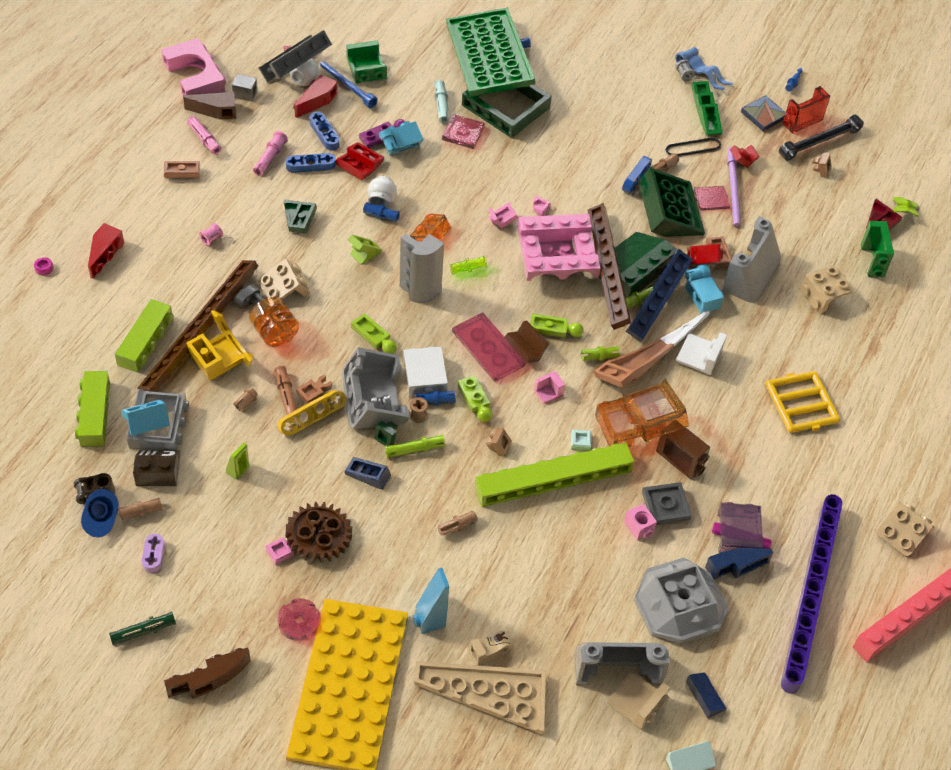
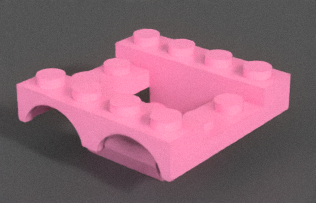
[518,214,600,281]

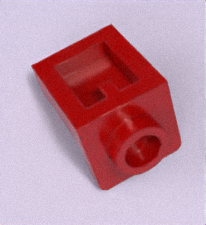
[729,145,759,168]

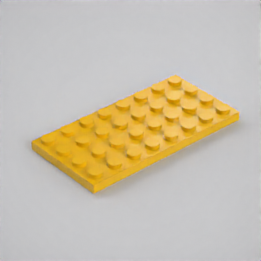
[286,599,408,770]

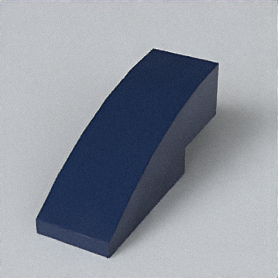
[705,548,773,580]

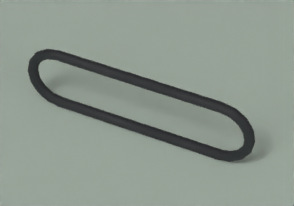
[665,138,721,156]

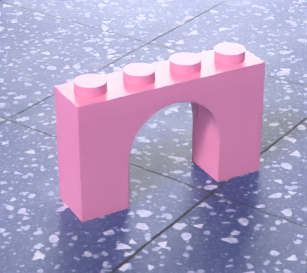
[161,38,226,95]

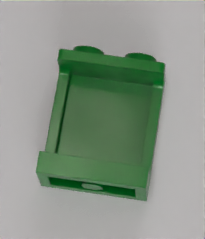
[346,40,387,83]
[860,221,894,277]

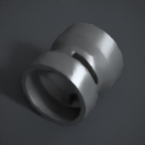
[370,394,392,411]

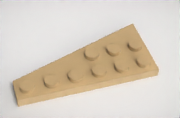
[414,661,546,735]

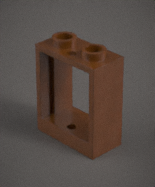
[656,418,711,480]

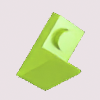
[348,234,382,264]

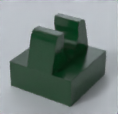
[374,421,398,446]

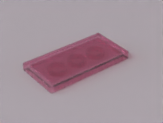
[452,312,526,382]

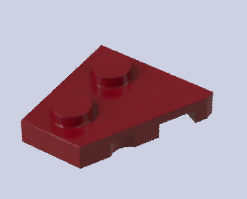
[866,198,902,231]

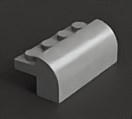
[399,234,444,303]

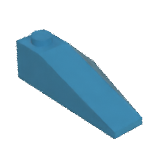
[413,568,449,634]

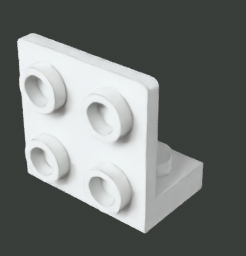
[676,332,727,375]

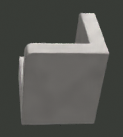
[232,74,258,101]

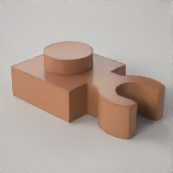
[296,375,332,404]

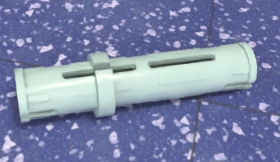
[434,80,449,124]

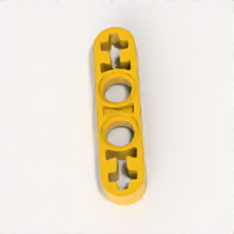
[277,390,347,436]

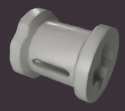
[675,59,695,81]

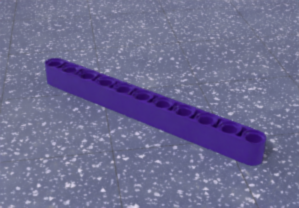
[781,494,842,694]

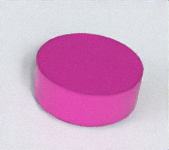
[34,257,54,276]

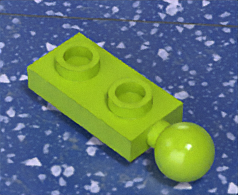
[351,313,397,354]
[530,313,584,338]
[458,376,493,422]

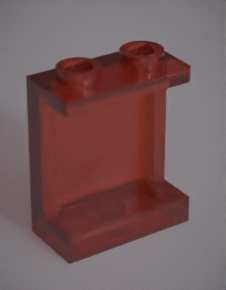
[783,86,831,134]

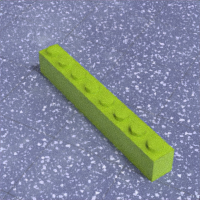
[475,443,634,507]

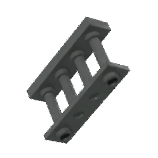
[258,30,333,82]

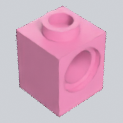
[624,504,657,540]

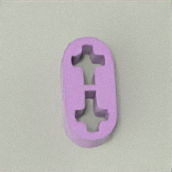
[142,534,165,573]

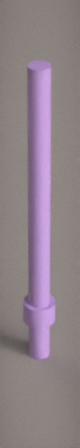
[727,147,740,227]

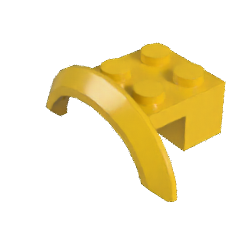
[186,310,253,381]

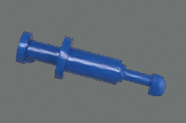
[785,68,802,92]

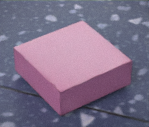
[265,537,294,565]

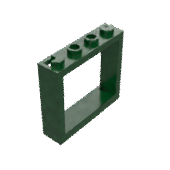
[462,85,552,138]

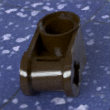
[73,473,115,504]

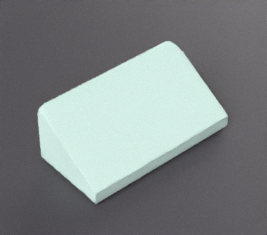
[666,741,716,770]

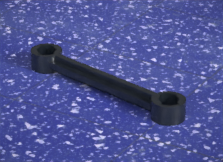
[779,114,864,161]

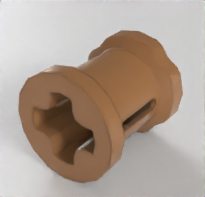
[410,398,427,423]

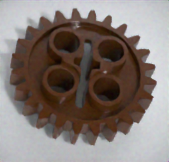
[285,502,353,563]

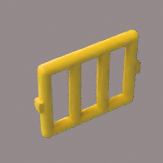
[765,371,841,433]

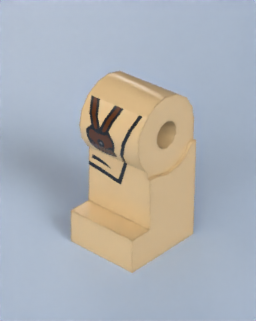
[469,631,513,666]

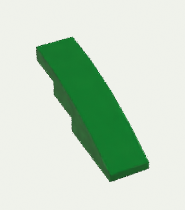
[691,81,723,136]

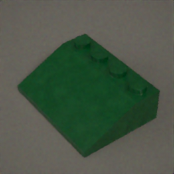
[638,167,705,237]
[599,232,678,298]

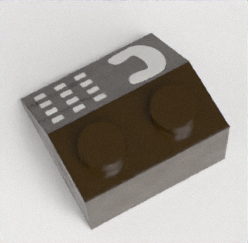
[133,450,180,486]

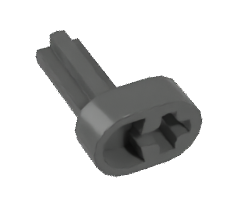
[235,284,277,317]

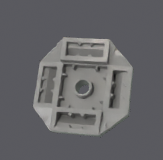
[634,557,728,644]

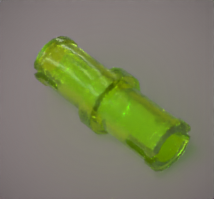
[449,255,487,275]

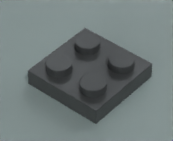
[642,482,692,525]

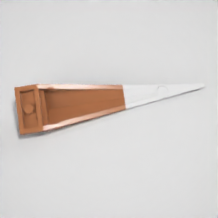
[594,310,710,388]

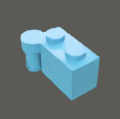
[379,121,423,155]
[685,264,724,314]

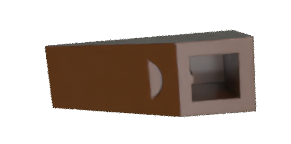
[183,92,237,119]

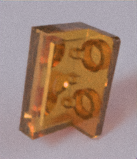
[410,213,451,242]

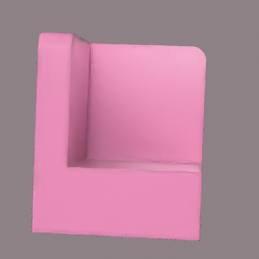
[534,371,565,404]

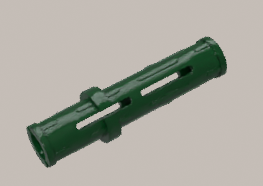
[109,611,176,646]

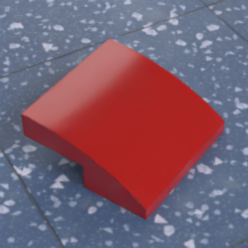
[335,142,385,180]

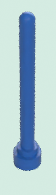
[320,61,378,109]

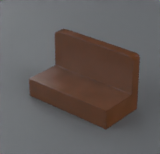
[504,320,548,363]

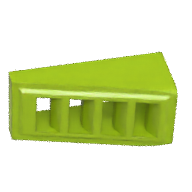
[226,443,250,480]

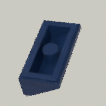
[686,672,727,718]

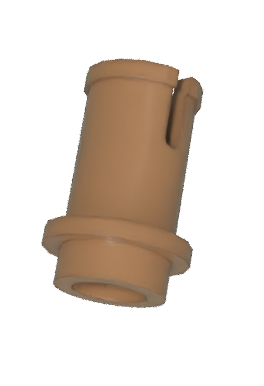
[233,387,258,412]

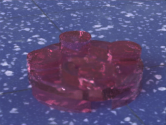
[277,598,321,641]

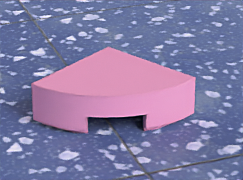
[533,196,551,216]

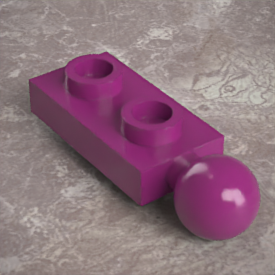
[359,119,406,148]

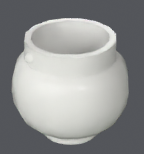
[289,59,319,87]
[368,176,397,208]

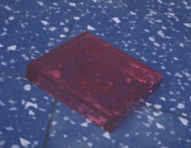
[442,114,485,149]

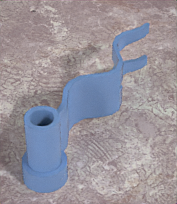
[675,47,734,90]

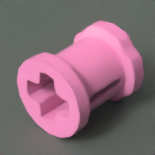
[199,223,223,246]

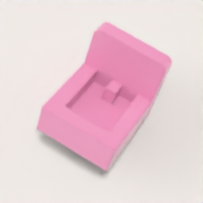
[488,202,519,229]

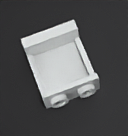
[403,346,448,398]

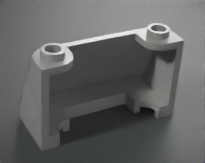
[722,216,781,303]
[342,347,410,429]
[574,642,670,686]

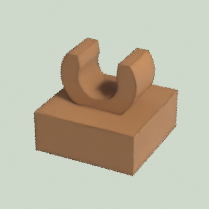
[812,153,832,177]
[486,428,512,456]

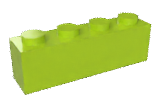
[115,299,174,373]
[75,371,110,447]

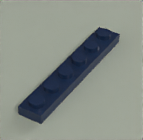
[625,249,693,342]

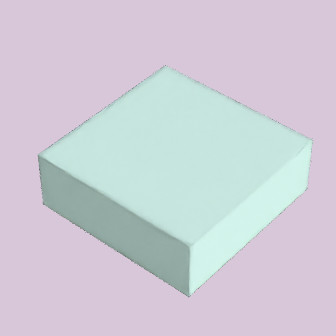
[571,430,591,451]

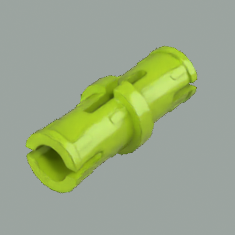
[581,346,620,361]

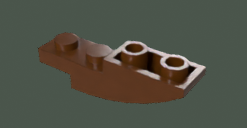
[164,647,251,699]

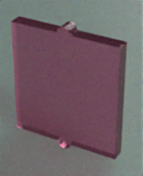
[694,186,730,211]

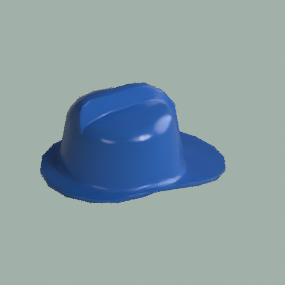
[81,489,119,538]

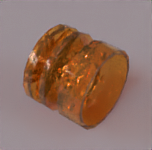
[249,296,299,347]

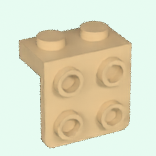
[258,258,311,306]
[800,265,854,314]
[876,501,934,557]
[607,672,670,729]

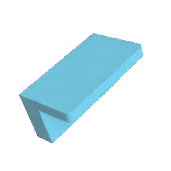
[121,400,170,436]

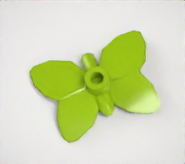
[893,197,919,217]

